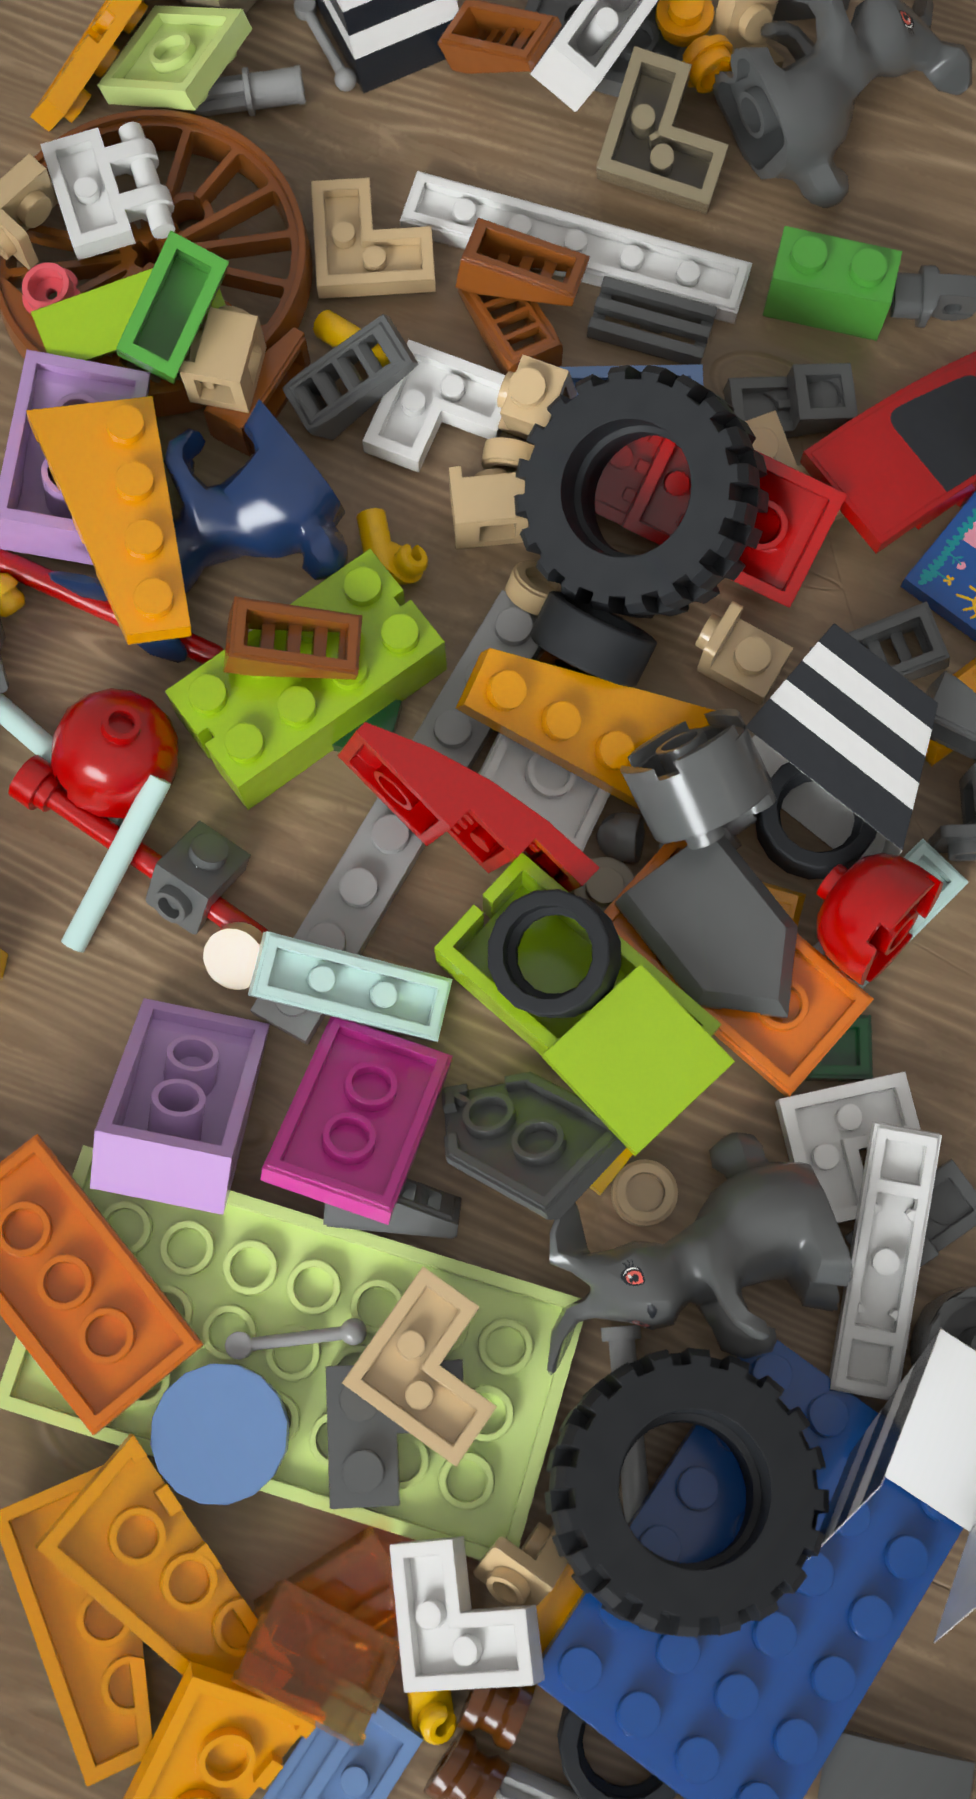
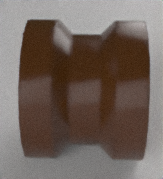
[457,1685,536,1752]
[424,1730,510,1799]

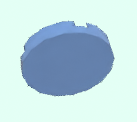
[150,1364,290,1505]

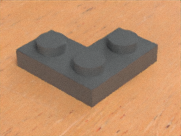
[326,1359,464,1509]

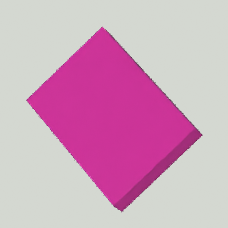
[261,1016,453,1225]

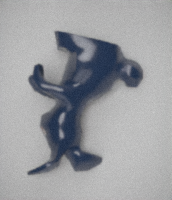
[48,399,348,663]

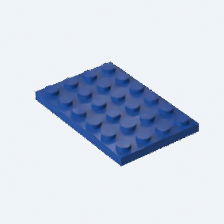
[537,1340,963,1799]

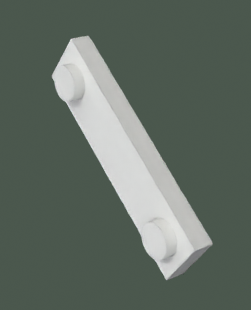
[829,1121,942,1400]

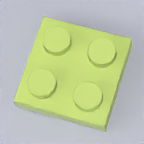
[97,5,252,111]

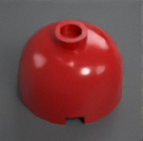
[51,688,178,819]
[817,853,943,985]

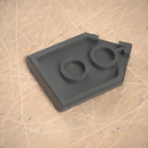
[615,835,798,1018]
[441,1072,626,1220]

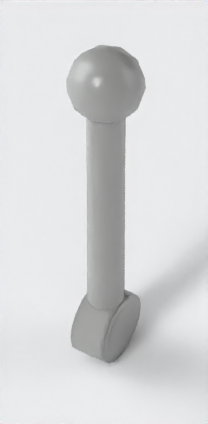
[293,0,357,92]
[225,1318,367,1359]

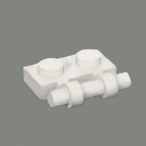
[40,122,175,261]

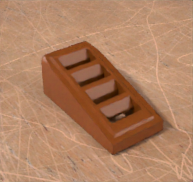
[437,0,562,74]
[455,218,590,307]
[458,289,563,375]
[203,327,311,457]
[223,596,362,680]

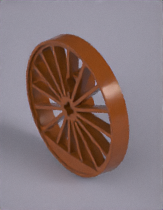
[0,109,313,417]

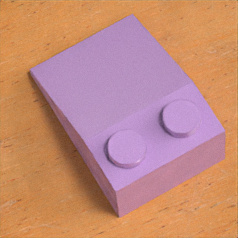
[0,350,150,565]
[90,998,270,1215]

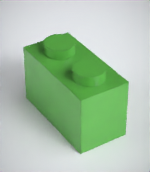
[762,226,902,341]
[116,230,229,384]

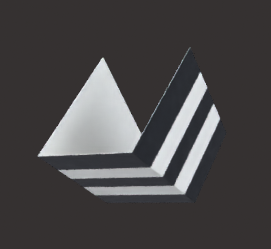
[315,0,459,94]
[746,623,938,860]
[807,1328,976,1643]

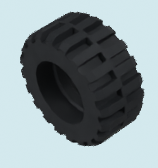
[514,365,769,618]
[545,1348,829,1638]

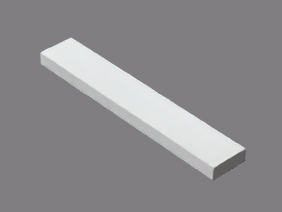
[400,171,752,324]

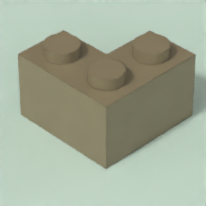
[596,46,729,215]

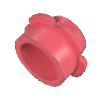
[22,262,81,314]

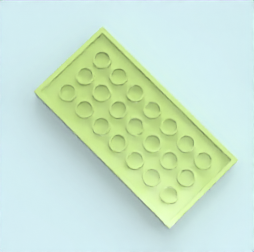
[0,1145,583,1560]

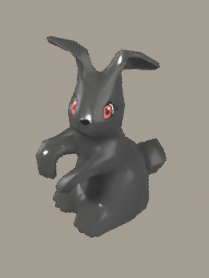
[713,0,972,208]
[547,1132,852,1375]

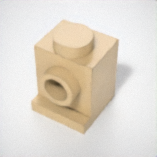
[179,306,267,413]
[497,355,577,439]
[449,466,529,549]

